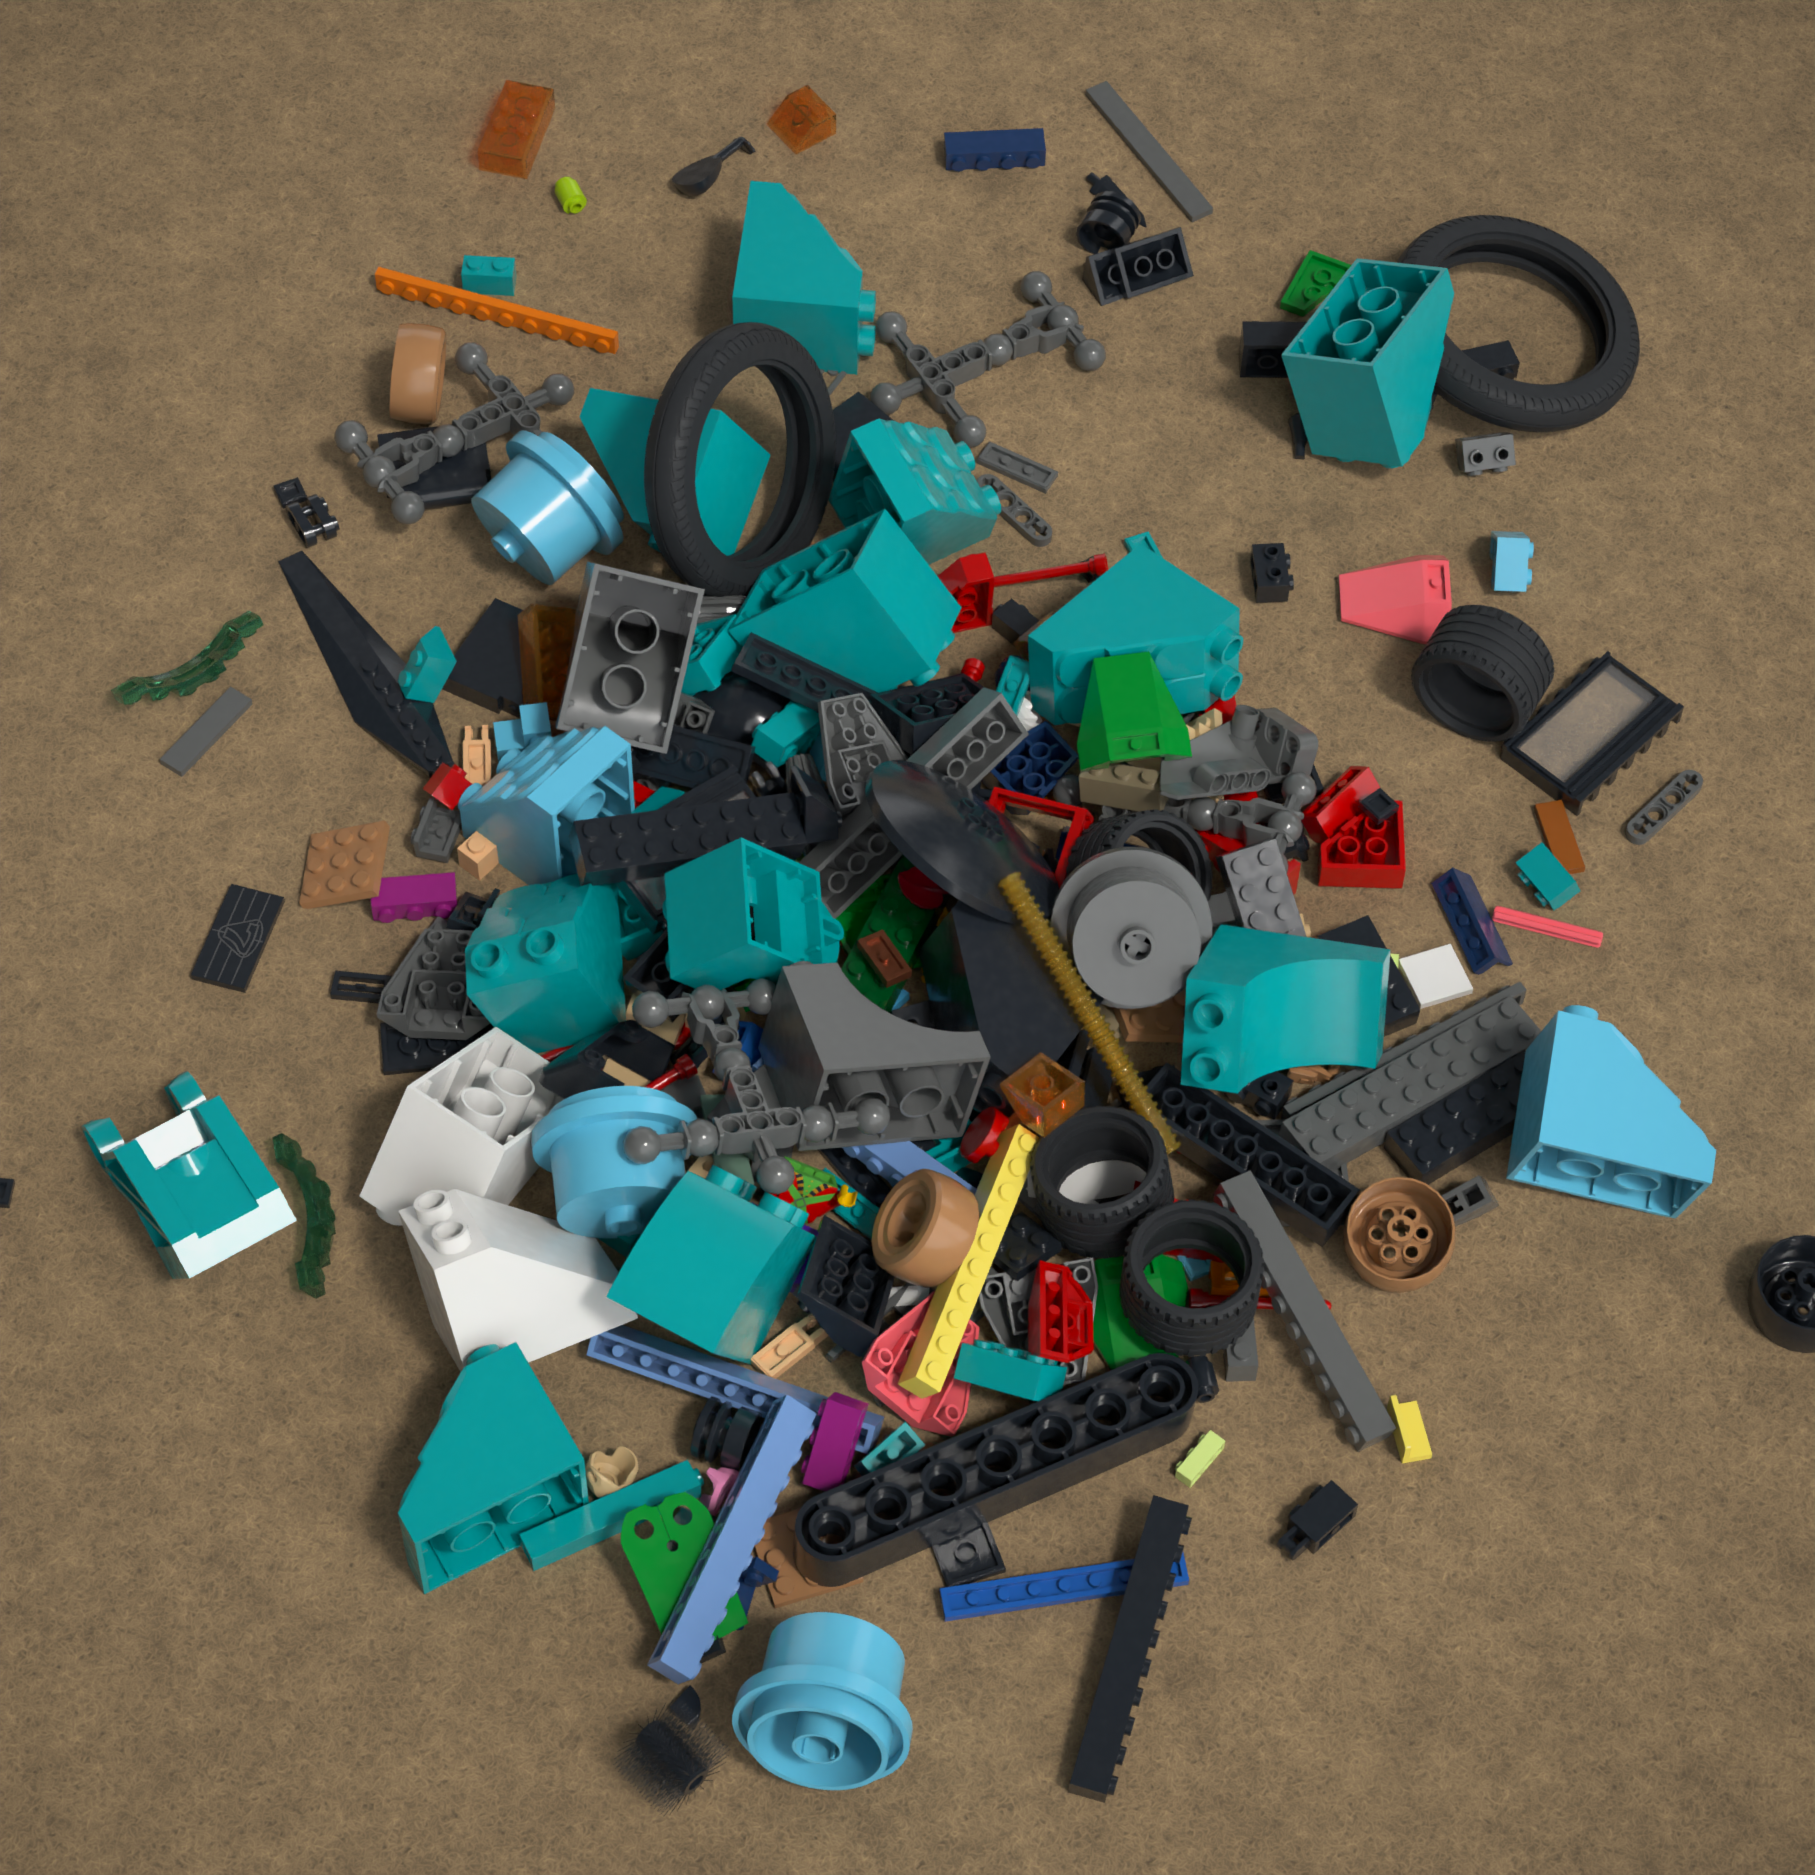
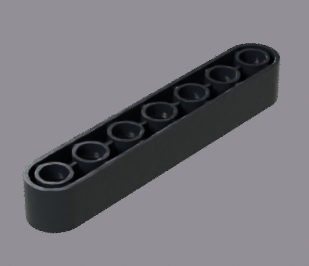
[793,1353,1198,1587]

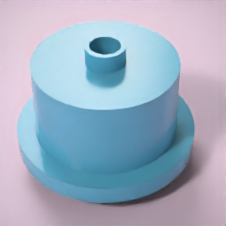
[471,430,624,585]
[531,1086,697,1238]
[732,1612,913,1790]

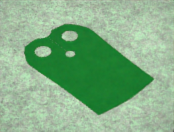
[620,1492,749,1641]

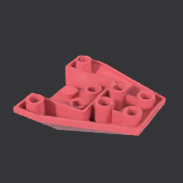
[1339,555,1452,644]
[862,1290,980,1437]

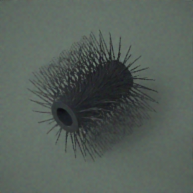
[614,1698,730,1816]

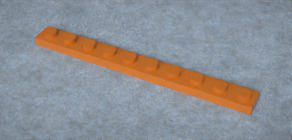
[375,267,619,354]

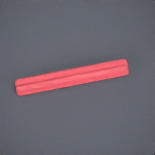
[1492,906,1603,948]

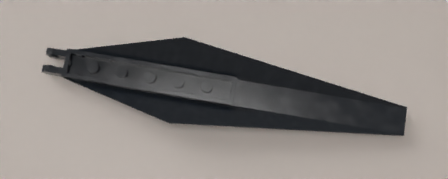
[278,551,455,778]

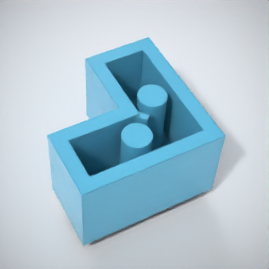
[1490,531,1534,592]
[493,702,551,763]

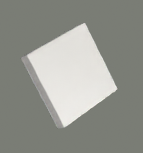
[1398,944,1473,1009]

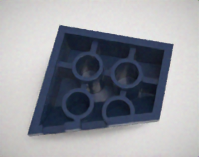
[981,721,1079,815]

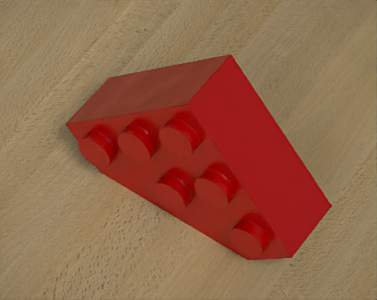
[938,552,994,633]
[1318,800,1406,889]

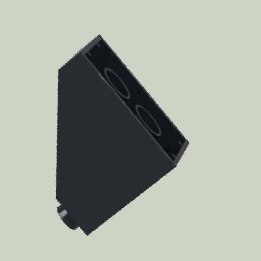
[918,900,1104,1122]

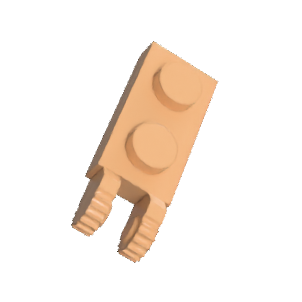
[463,725,492,786]
[751,1313,829,1379]

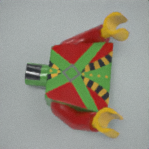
[770,1156,858,1224]

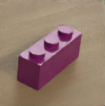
[371,872,458,923]
[801,1392,869,1492]

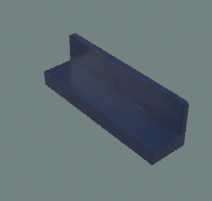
[1432,867,1513,975]

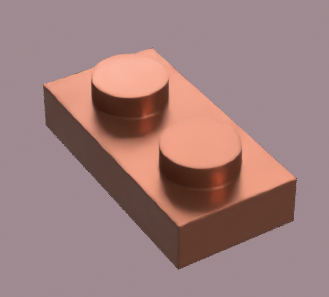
[857,929,912,988]

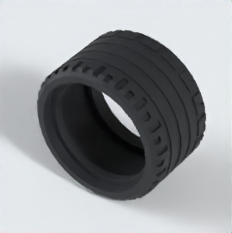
[1411,605,1554,742]
[1066,809,1213,936]
[1030,1106,1174,1259]
[1119,1199,1264,1357]

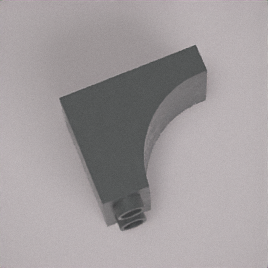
[555,562,705,754]
[758,961,991,1151]

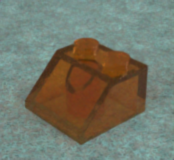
[767,85,836,155]
[1000,1052,1085,1137]

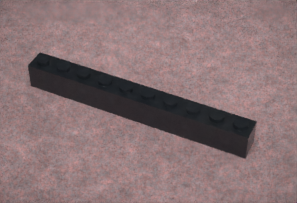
[1068,1495,1192,1803]

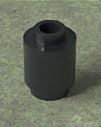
[1186,1355,1219,1403]

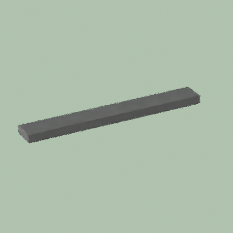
[1085,81,1213,222]

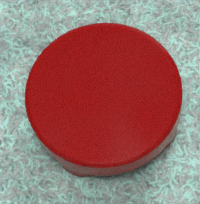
[960,1107,1009,1164]

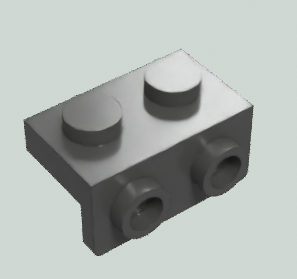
[411,797,462,863]

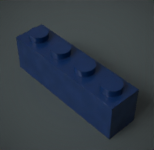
[944,128,1046,172]

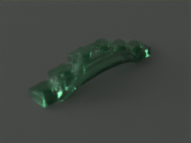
[111,610,264,705]
[272,1133,336,1299]

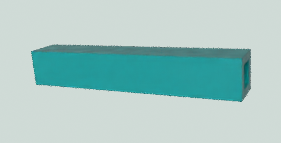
[519,1460,704,1571]

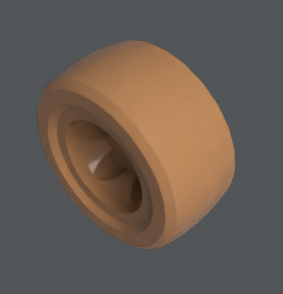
[389,323,447,424]
[872,1169,979,1288]
[1343,1177,1456,1293]

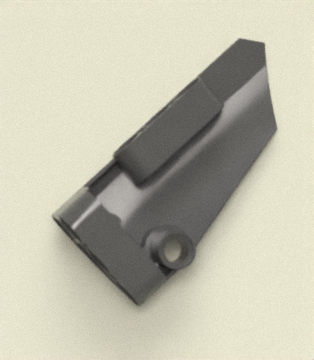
[1160,705,1319,800]

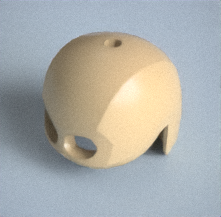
[585,1446,638,1498]

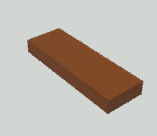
[1534,800,1585,874]

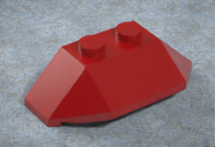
[1028,1260,1094,1363]

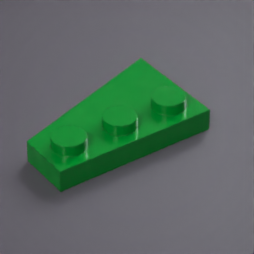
[1280,250,1351,317]

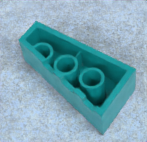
[751,701,821,768]

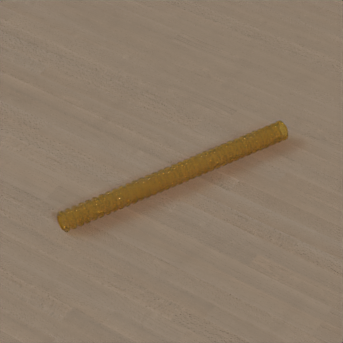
[997,872,1181,1155]

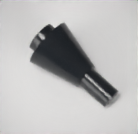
[1288,413,1308,460]

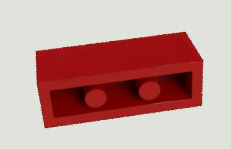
[1301,766,1380,843]

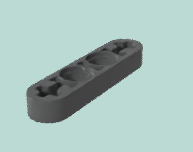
[977,474,1052,547]
[1625,770,1703,845]

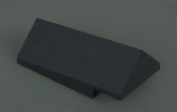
[1083,227,1194,306]

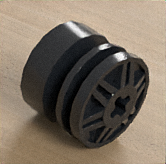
[1076,191,1141,254]
[690,1396,762,1472]

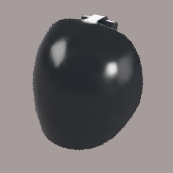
[692,671,792,745]

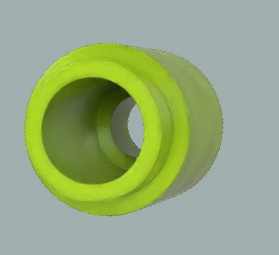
[555,177,587,214]

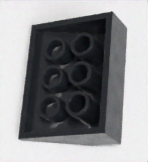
[870,673,984,756]
[797,1215,895,1357]

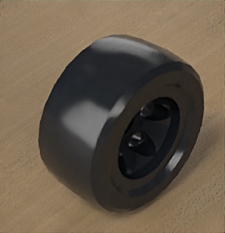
[1748,1235,1815,1353]

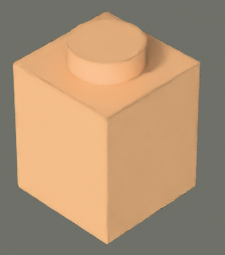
[457,831,499,881]

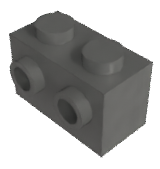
[1455,432,1516,476]

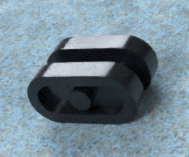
[286,494,340,548]

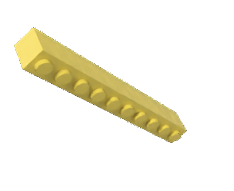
[898,1124,1039,1399]

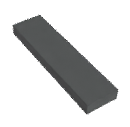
[160,687,252,777]

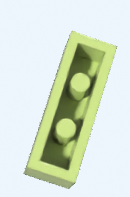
[1175,1430,1225,1488]

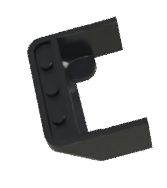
[539,1020,675,1099]

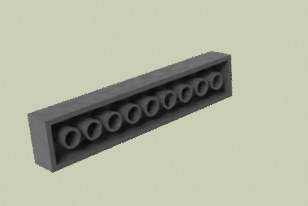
[799,687,1029,919]
[1279,996,1541,1171]

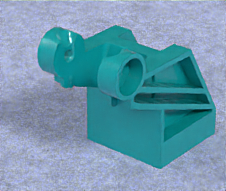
[82,1071,297,1279]

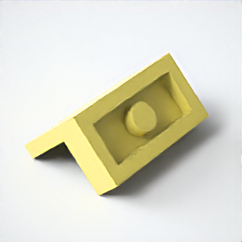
[1386,1395,1432,1463]

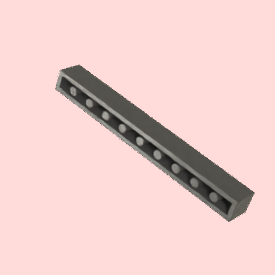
[1213,1170,1396,1452]

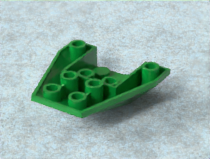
[1077,651,1192,772]
[1093,1254,1188,1371]

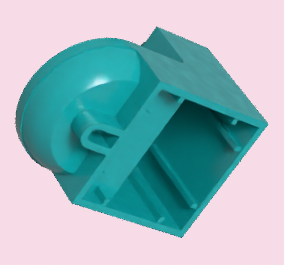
[662,838,844,990]

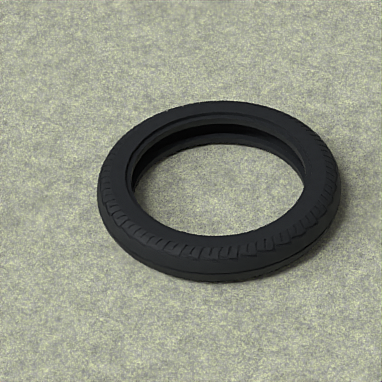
[1397,215,1640,432]
[644,322,836,597]

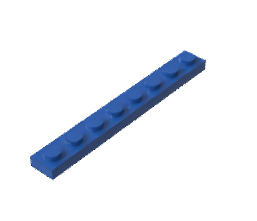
[940,1553,1189,1622]

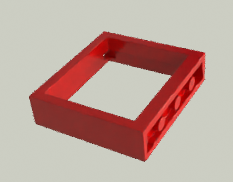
[986,787,1094,920]

